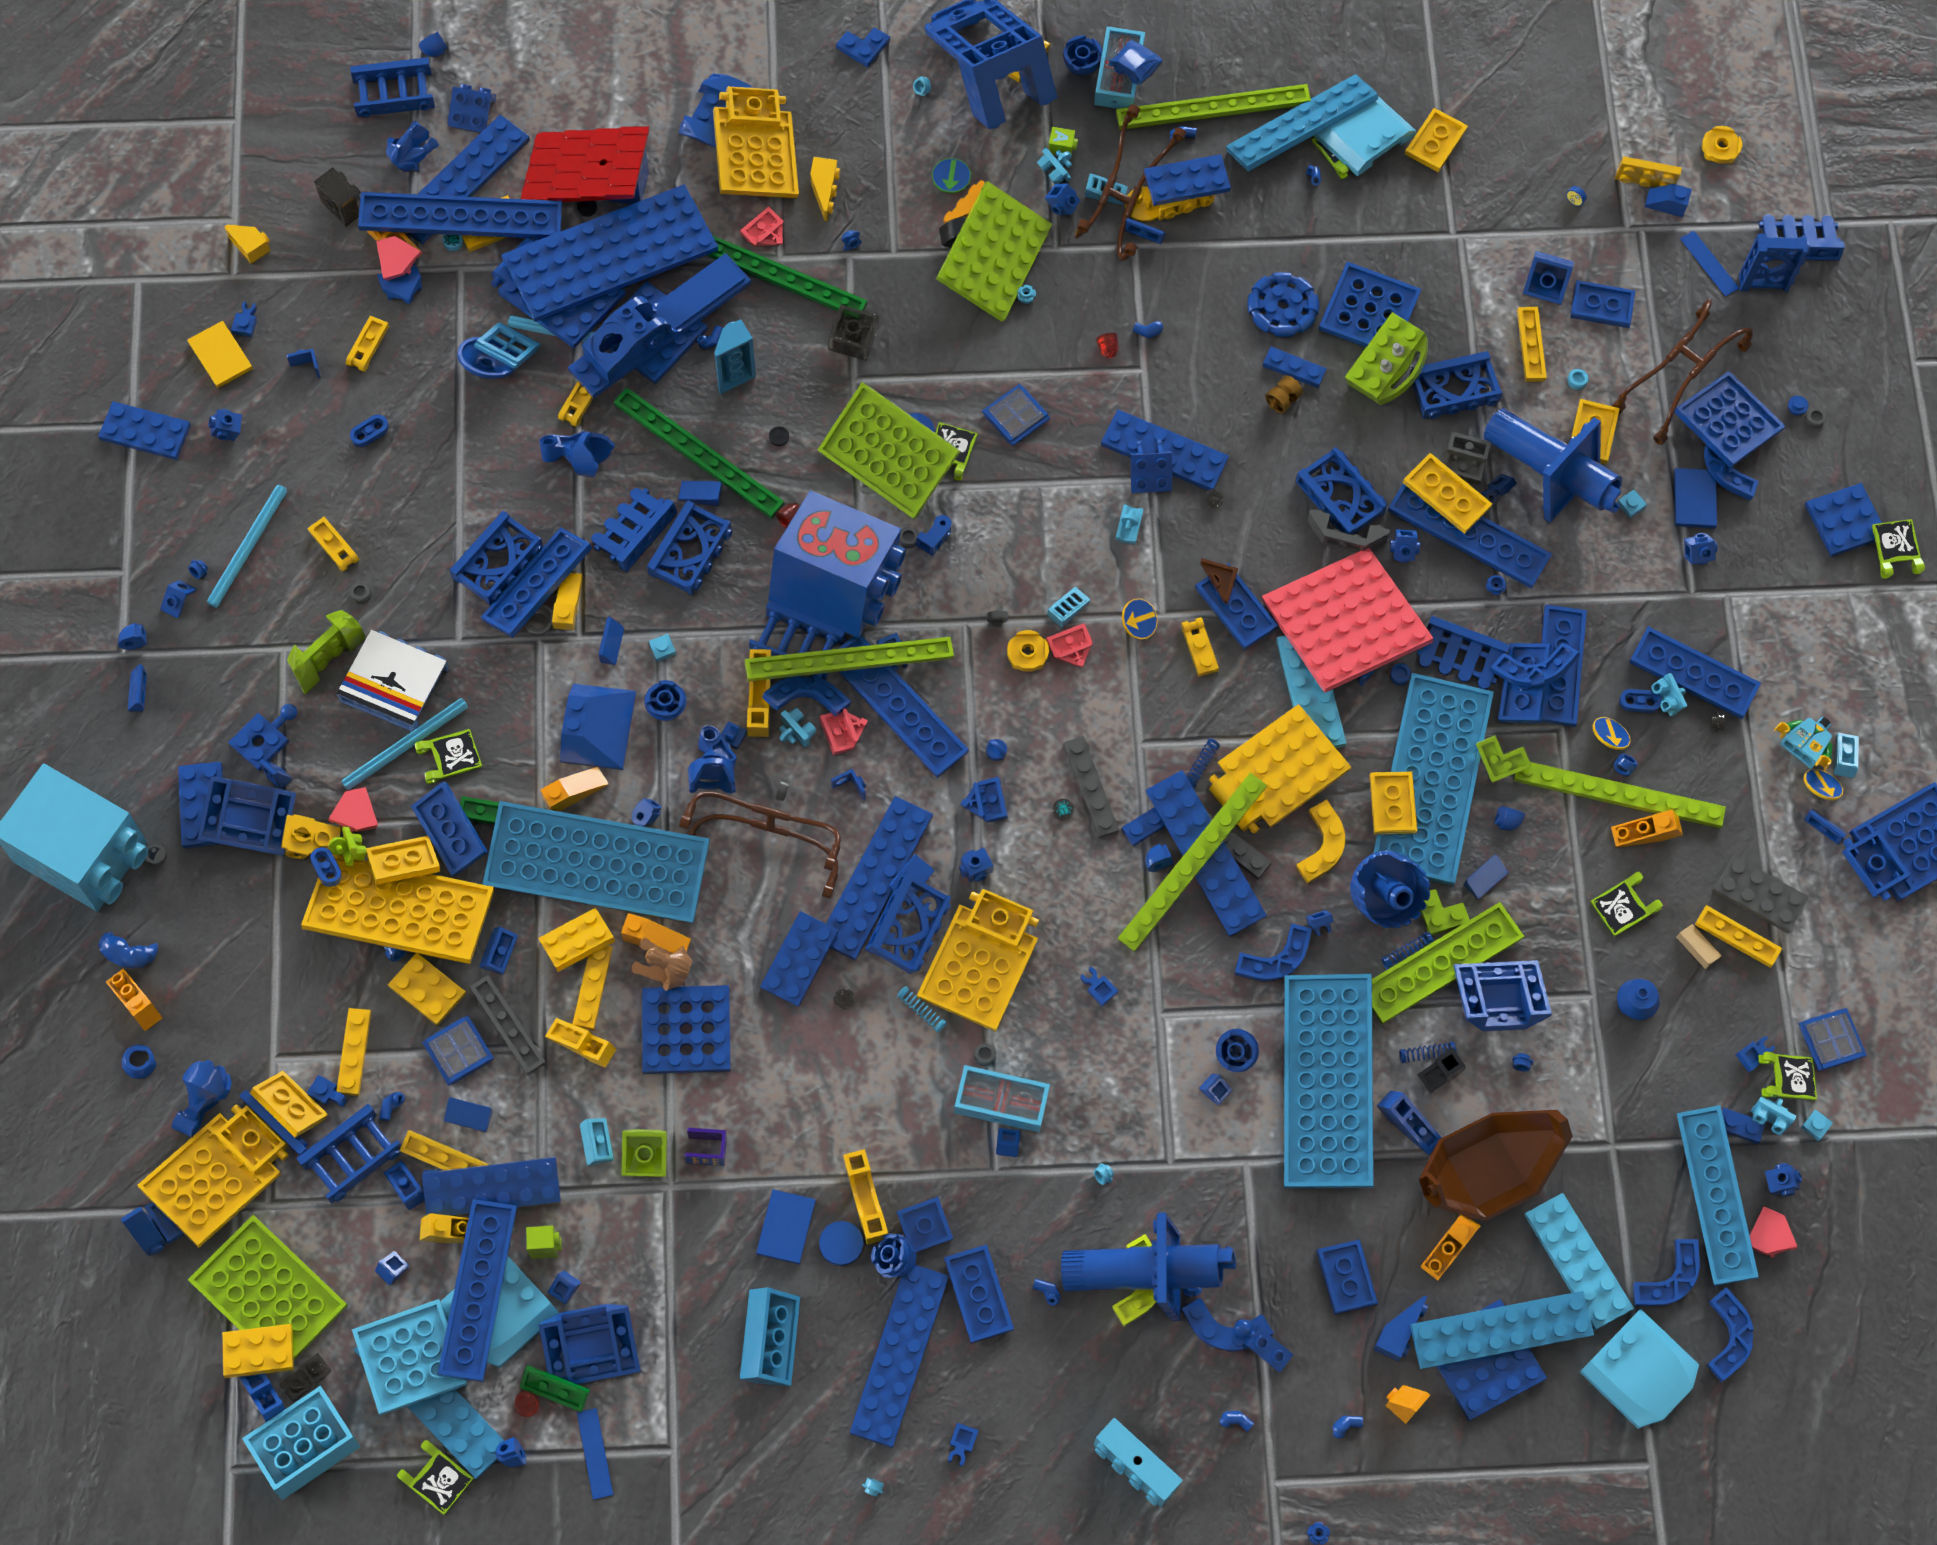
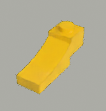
[552,573,582,630]
[545,1018,617,1068]

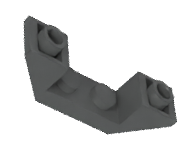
[1307,509,1390,553]

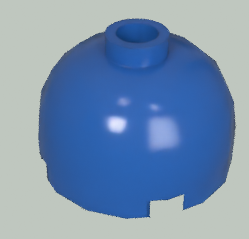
[1063,35,1102,76]

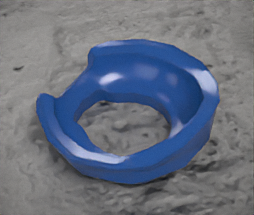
[122,1044,157,1079]

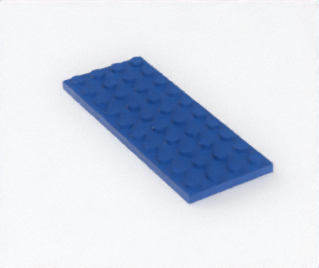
[501,184,718,322]

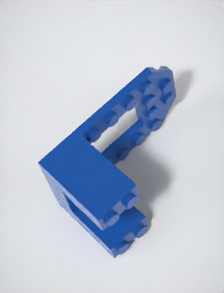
[924,0,1058,129]

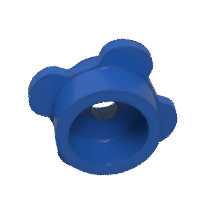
[842,230,862,251]

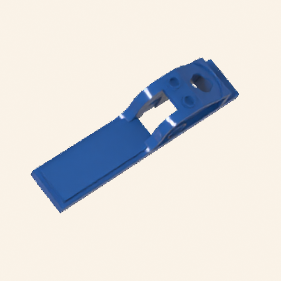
[568,253,751,398]

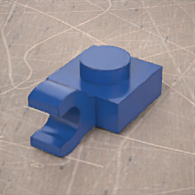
[307,1075,348,1107]

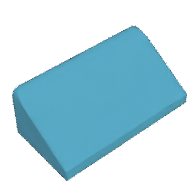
[580,1118,614,1165]

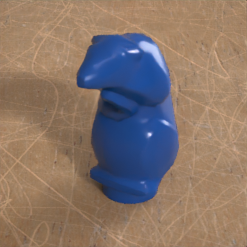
[98,932,158,969]

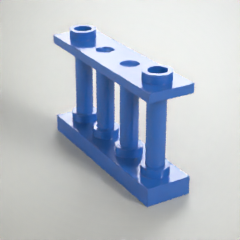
[350,57,435,117]
[749,600,846,680]
[296,1104,401,1204]

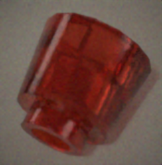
[1096,333,1119,358]
[776,503,800,528]
[514,1391,539,1417]

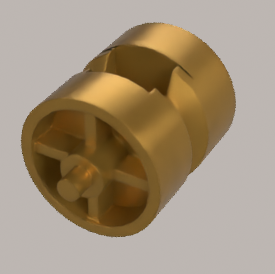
[1265,375,1303,414]

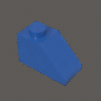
[1644,184,1692,218]

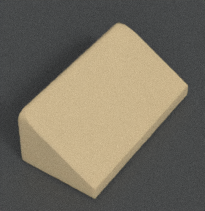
[1676,924,1721,969]

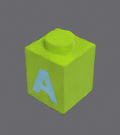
[1048,127,1078,155]

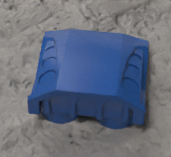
[1109,40,1163,85]

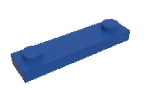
[239,1090,308,1156]

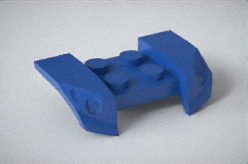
[679,73,751,148]

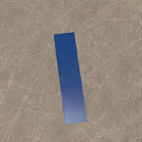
[1680,231,1739,296]
[576,1408,613,1500]

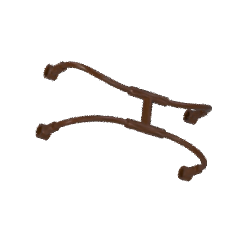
[1075,105,1186,261]
[1612,298,1753,445]
[679,791,841,899]

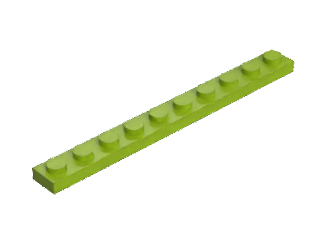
[1116,84,1311,130]
[744,637,954,682]
[1513,762,1726,829]
[1118,773,1267,952]

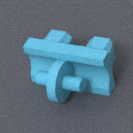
[1037,148,1072,184]
[1115,505,1144,544]
[1651,673,1687,716]
[779,708,816,748]
[1751,1097,1796,1135]

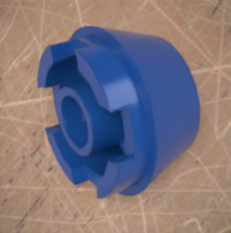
[644,680,687,721]
[1617,978,1660,1020]
[1216,1029,1259,1072]
[871,1234,916,1278]

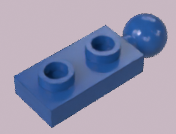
[1234,1319,1294,1372]

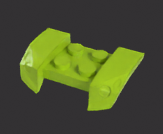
[287,610,366,694]

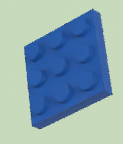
[1805,483,1882,557]

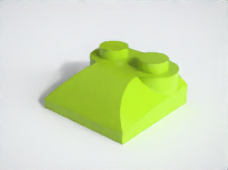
[622,1129,668,1177]

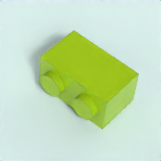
[526,1225,562,1259]

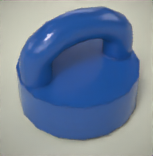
[986,739,1007,761]
[1614,753,1638,776]
[384,946,407,962]

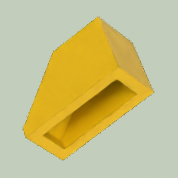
[224,225,270,264]

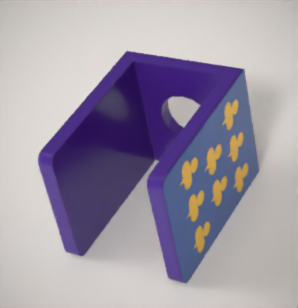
[685,1128,727,1166]

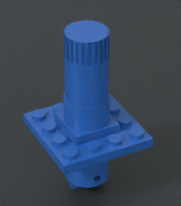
[1484,408,1622,523]
[1061,1213,1236,1321]

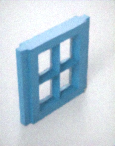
[474,322,541,369]

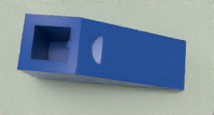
[1374,1296,1428,1362]

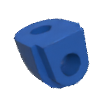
[418,31,448,57]
[118,623,147,650]
[632,798,661,827]
[1494,806,1525,831]
[1145,844,1174,872]
[496,1437,526,1467]

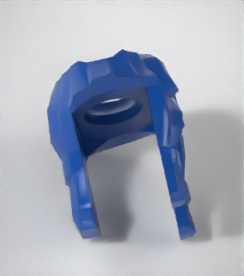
[386,120,439,172]

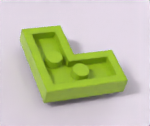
[1476,735,1532,782]
[1419,889,1470,936]

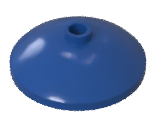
[457,337,518,379]

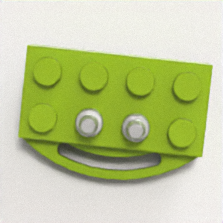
[1345,312,1428,405]

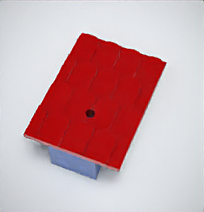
[521,126,650,204]

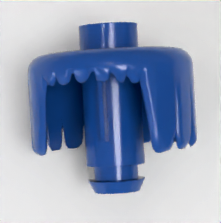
[1350,850,1430,929]

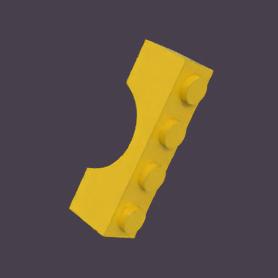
[747,649,771,737]
[843,1149,888,1245]

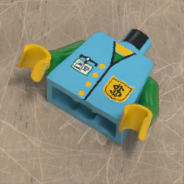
[1774,717,1833,771]

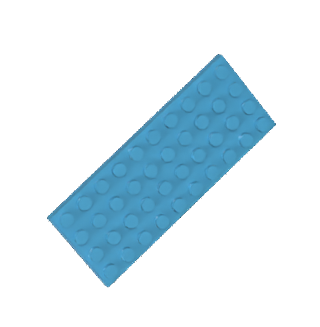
[1373,673,1494,886]
[482,801,710,923]
[1284,974,1374,1189]

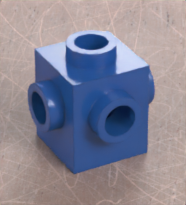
[1045,184,1081,215]
[208,409,242,441]
[1390,529,1420,563]
[1684,533,1718,565]
[959,847,993,883]
[1765,1163,1802,1197]

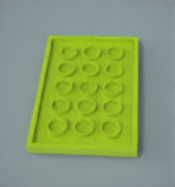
[936,181,1052,322]
[817,382,961,519]
[188,1215,348,1372]

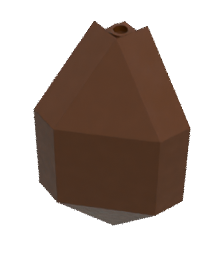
[1419,1110,1573,1222]

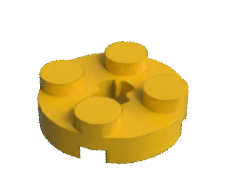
[1702,126,1742,164]
[1007,630,1049,672]

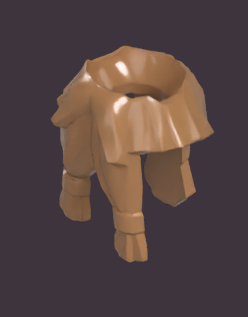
[631,937,692,991]

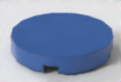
[819,1221,864,1266]

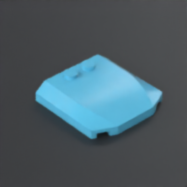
[1313,97,1416,176]
[440,1256,559,1368]
[1579,1309,1699,1429]

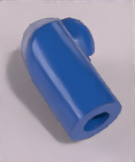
[1169,126,1197,140]
[1306,165,1321,185]
[1133,321,1163,338]
[697,326,723,349]
[379,1092,405,1121]
[1033,1278,1061,1306]
[1219,1411,1254,1432]
[1332,1416,1363,1439]

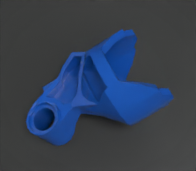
[539,431,615,478]
[688,725,737,794]
[172,1060,232,1138]

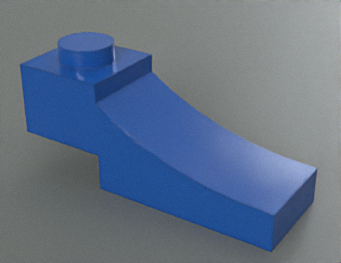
[239,1374,286,1422]

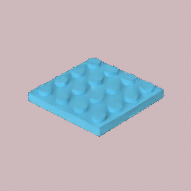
[352,1299,468,1416]

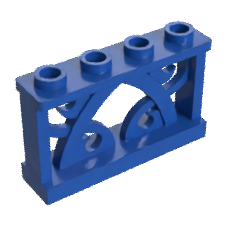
[1739,233,1810,292]
[1409,351,1503,419]
[1295,447,1387,535]
[647,500,733,595]
[450,511,543,605]
[865,872,951,974]

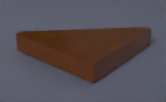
[1200,558,1238,605]

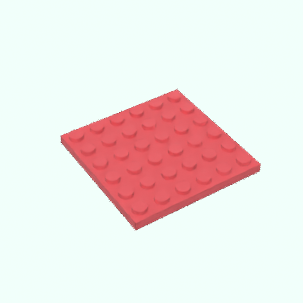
[1262,548,1433,693]

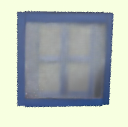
[982,384,1050,446]
[1798,1008,1867,1072]
[422,1015,494,1086]

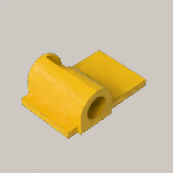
[281,814,341,859]

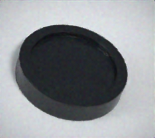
[577,201,597,217]
[769,426,789,446]

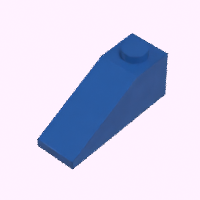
[1377,1091,1442,1155]
[120,1206,168,1256]

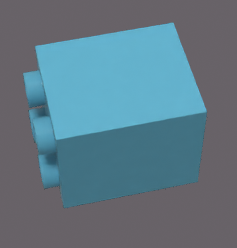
[0,763,148,912]

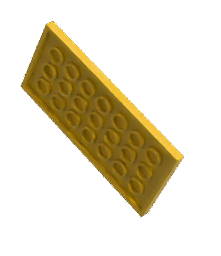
[301,854,494,964]

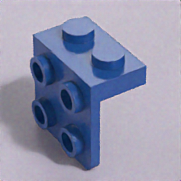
[448,84,496,132]

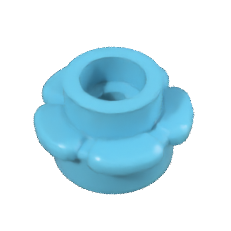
[913,76,931,96]
[1017,285,1036,304]
[1094,1163,1114,1185]
[862,1478,884,1497]

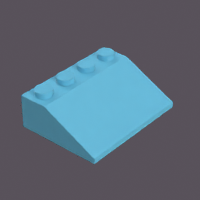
[242,1385,360,1500]

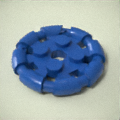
[1247,272,1319,337]

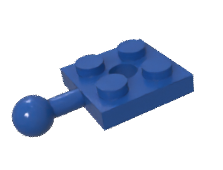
[228,704,298,772]

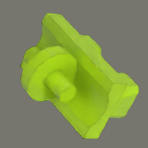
[329,827,367,866]

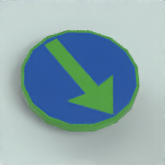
[932,158,971,194]

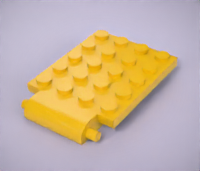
[713,86,799,198]
[1208,704,1351,834]
[917,889,1039,1032]
[137,1104,289,1248]

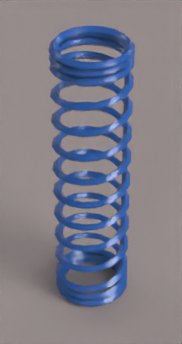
[1186,739,1220,789]
[1381,932,1434,970]
[1399,1041,1457,1063]

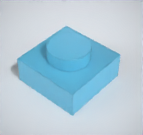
[1617,490,1647,518]
[649,634,676,662]
[1801,1109,1833,1141]

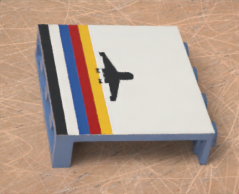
[337,630,449,732]

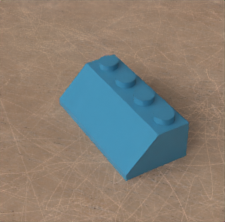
[714,319,756,394]
[740,1287,800,1386]

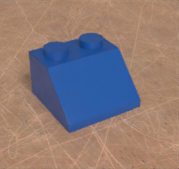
[1523,251,1574,305]

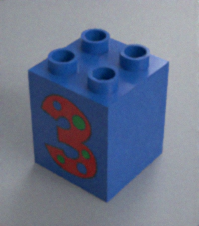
[768,490,906,638]

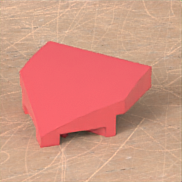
[739,206,783,247]
[376,236,422,281]
[1045,623,1092,667]
[819,708,868,756]
[328,787,378,833]
[1749,1207,1798,1258]

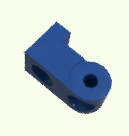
[916,515,952,556]

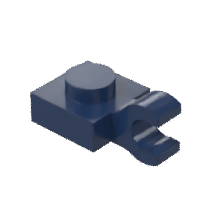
[1481,474,1517,506]

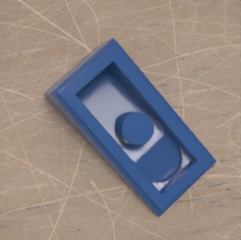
[678,481,722,506]
[260,759,292,789]
[383,1160,425,1210]

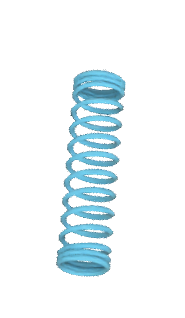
[897,986,946,1032]

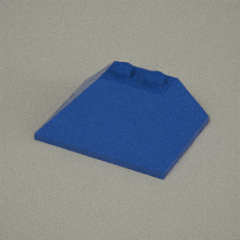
[560,684,636,770]
[197,776,296,856]
[1453,960,1552,1032]
[539,1304,641,1384]

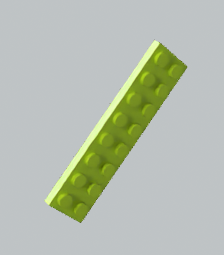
[1372,902,1525,1025]

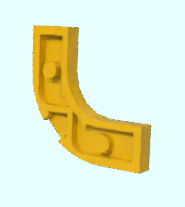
[1296,799,1345,884]

